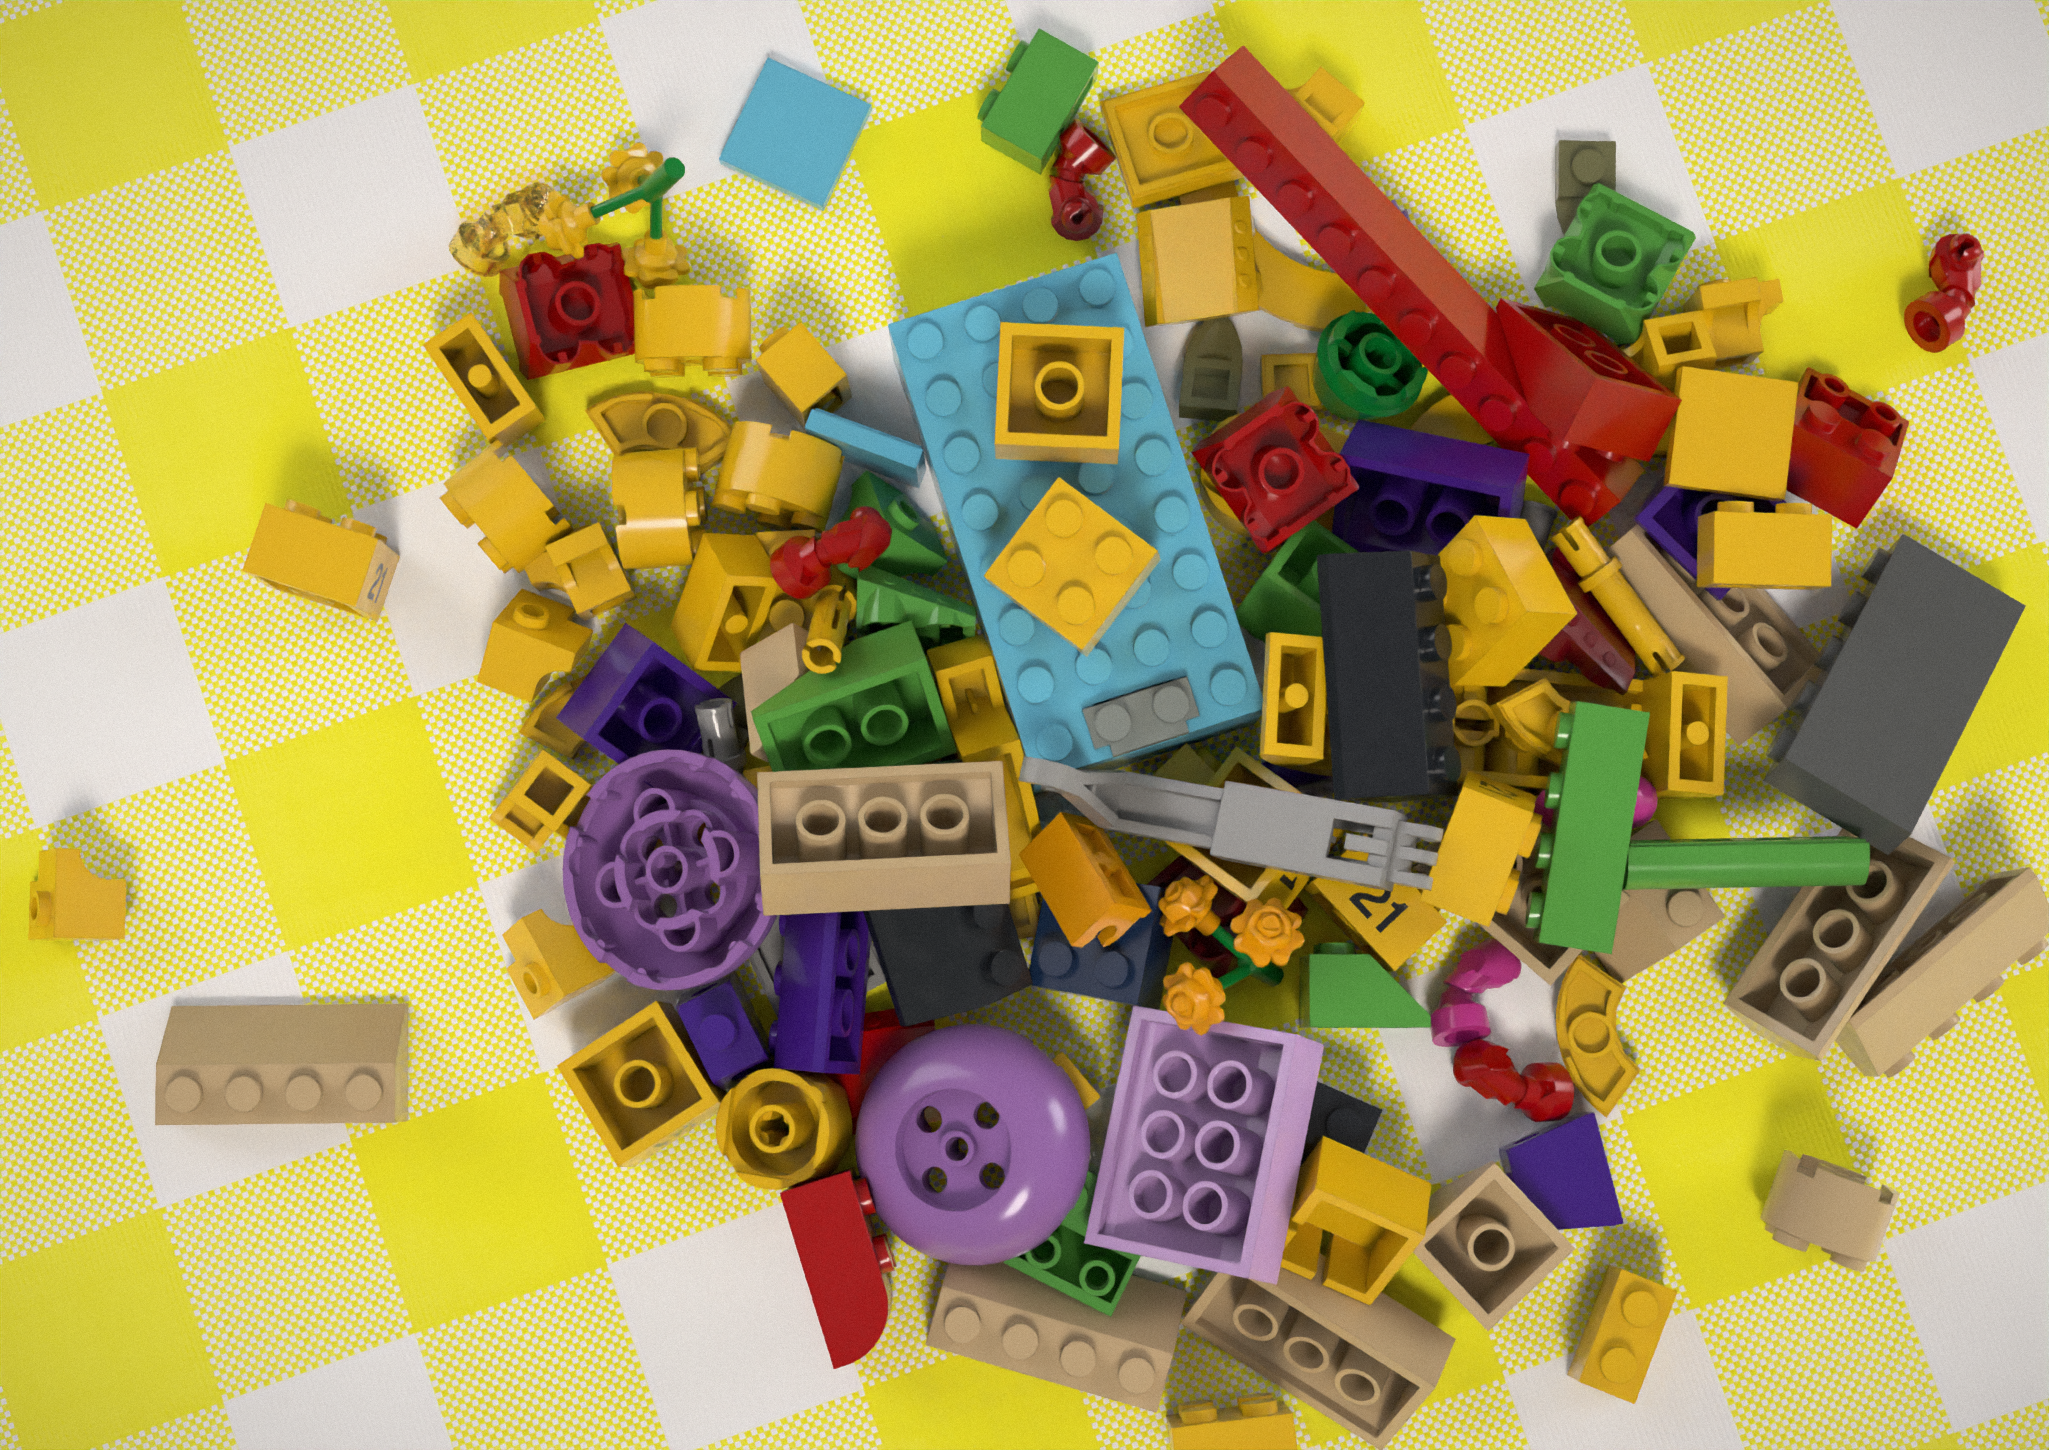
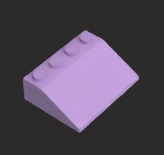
[1084,1005,1324,1285]

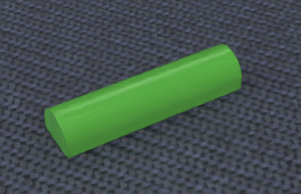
[1622,836,1870,890]

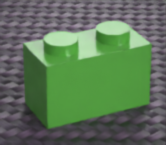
[977,28,1099,175]

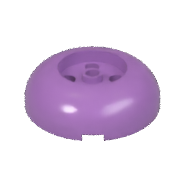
[562,749,777,990]
[855,1024,1090,1265]

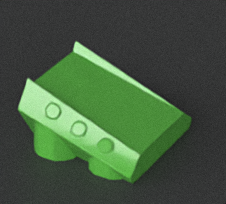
[1534,183,1696,345]
[856,565,976,655]

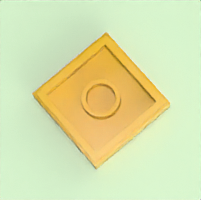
[1100,70,1243,208]
[1663,366,1799,501]

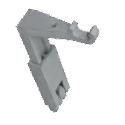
[1018,756,1443,892]

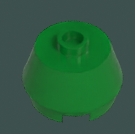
[1312,310,1428,423]

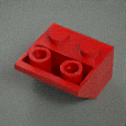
[1786,367,1909,529]

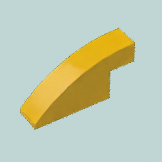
[926,634,1042,900]

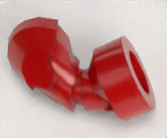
[1048,118,1116,241]
[1904,233,1985,353]
[770,506,892,599]
[1453,1039,1574,1122]

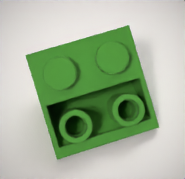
[1003,1163,1141,1317]

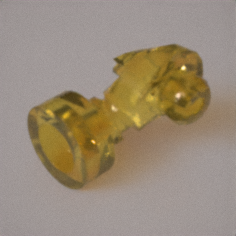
[448,182,554,277]

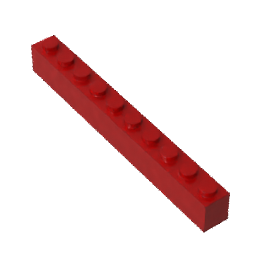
[1179,45,1645,528]

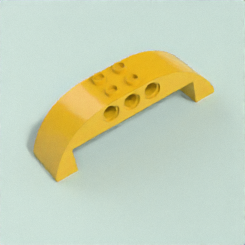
[1260,632,1728,799]

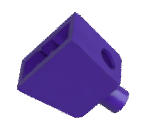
[676,970,775,1093]
[1499,1111,1624,1230]

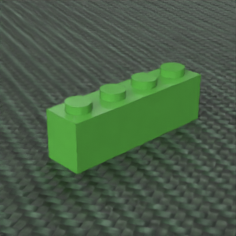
[1525,701,1650,954]

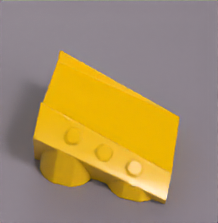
[1136,196,1263,327]

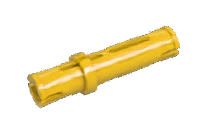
[1550,516,1685,677]
[802,563,857,674]

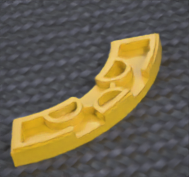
[1177,180,1367,333]

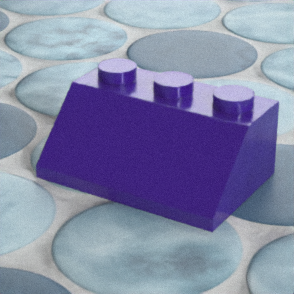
[1332,419,1530,555]
[769,911,871,1074]

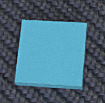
[719,58,872,211]
[805,408,926,488]

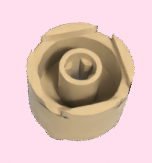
[1760,1150,1900,1272]

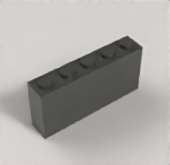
[1763,534,2026,855]

